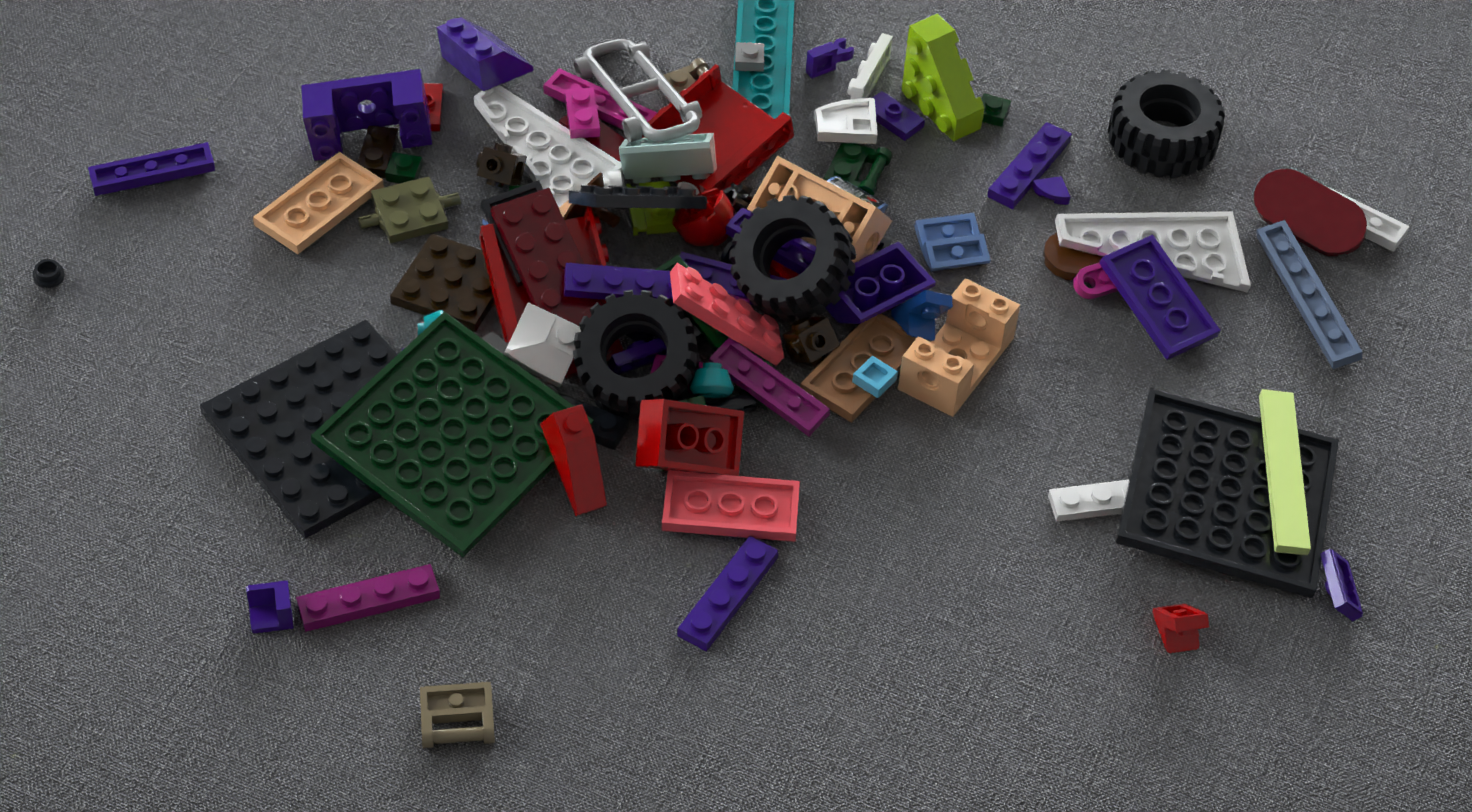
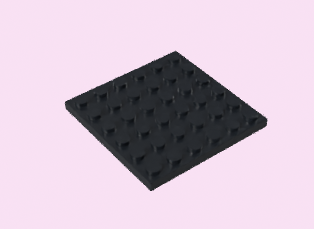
[200,319,398,539]
[1115,388,1339,598]

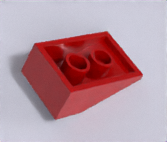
[635,399,744,476]

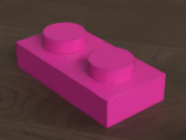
[565,87,600,139]

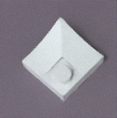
[814,98,878,144]
[504,302,581,388]

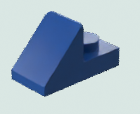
[891,290,953,341]

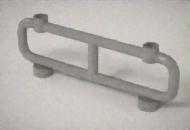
[573,39,702,143]

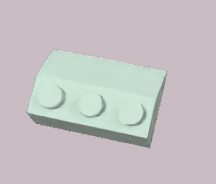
[619,133,717,183]

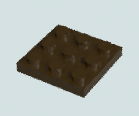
[390,234,495,332]

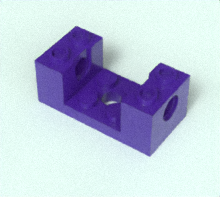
[301,69,432,161]

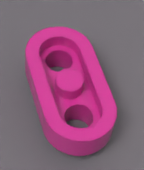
[1073,262,1118,299]

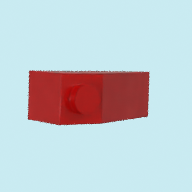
[540,404,607,516]

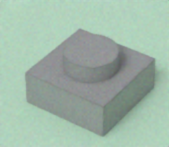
[735,42,764,71]

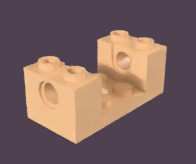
[747,156,892,263]
[898,278,1020,417]

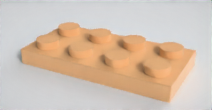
[253,152,384,254]

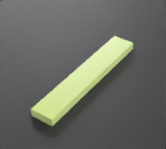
[1259,389,1311,556]

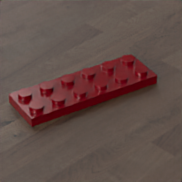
[490,188,624,379]

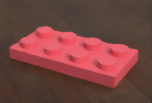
[670,263,784,366]
[662,470,800,542]

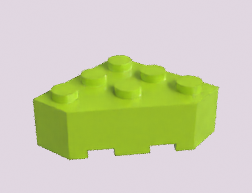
[901,13,984,142]

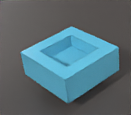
[852,356,898,398]

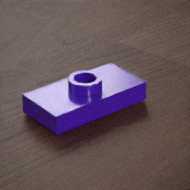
[872,91,925,141]
[608,338,667,375]
[1320,548,1363,621]

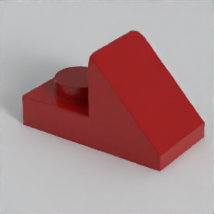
[1152,604,1209,653]

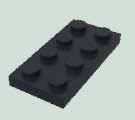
[569,185,707,209]

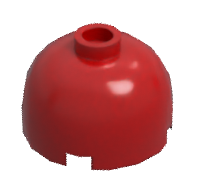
[672,188,734,246]

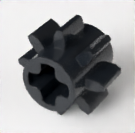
[723,183,753,215]

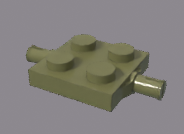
[358,176,461,244]

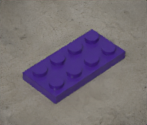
[1099,234,1221,360]

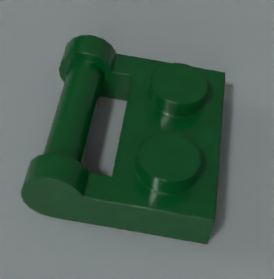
[823,142,893,196]

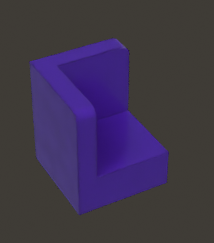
[246,580,294,634]

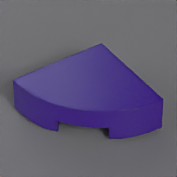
[1032,176,1071,205]

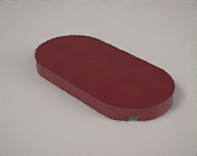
[1254,169,1367,257]

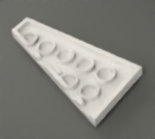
[474,85,624,208]
[1055,211,1251,293]

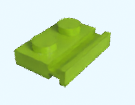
[626,181,677,236]

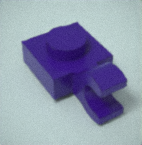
[806,38,854,79]

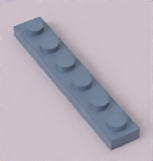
[1257,220,1362,369]

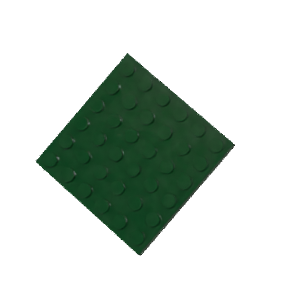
[311,311,594,557]

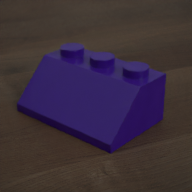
[436,17,534,91]
[825,241,936,324]

